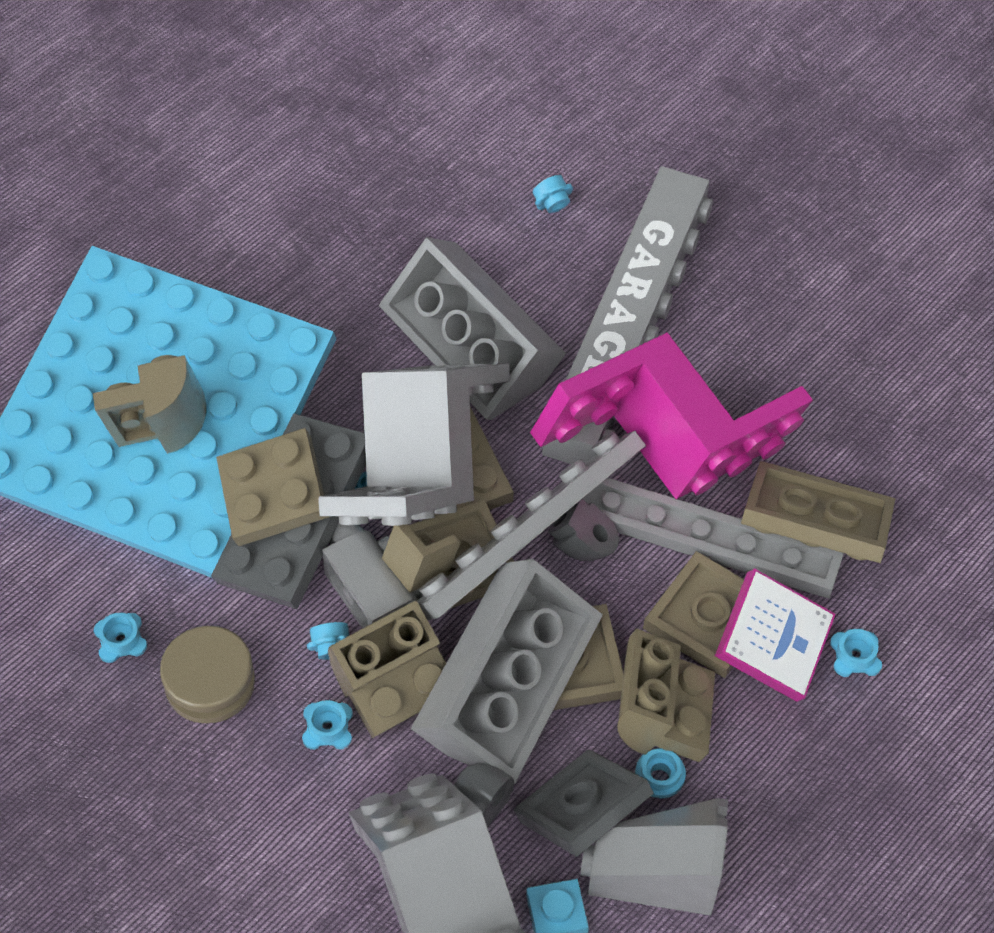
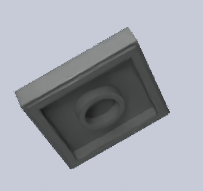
[514,749,654,857]

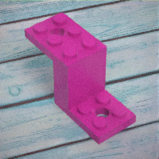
[530,332,813,499]

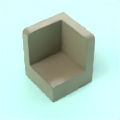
[382,524,461,593]

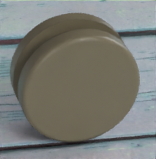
[160,626,255,724]

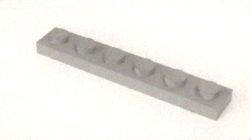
[417,431,646,620]
[582,478,844,599]

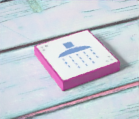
[715,568,836,702]

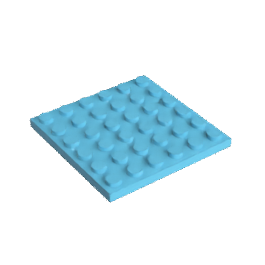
[0,246,336,578]

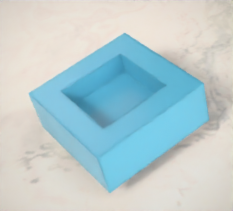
[526,879,589,933]

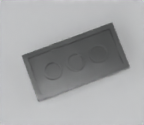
[211,413,366,609]

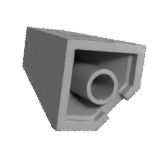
[580,798,728,916]

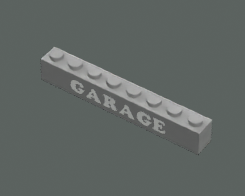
[542,166,713,464]

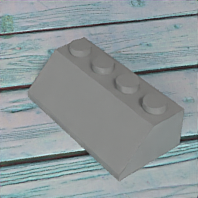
[379,237,566,420]
[411,559,603,783]

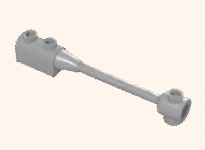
[322,523,423,629]

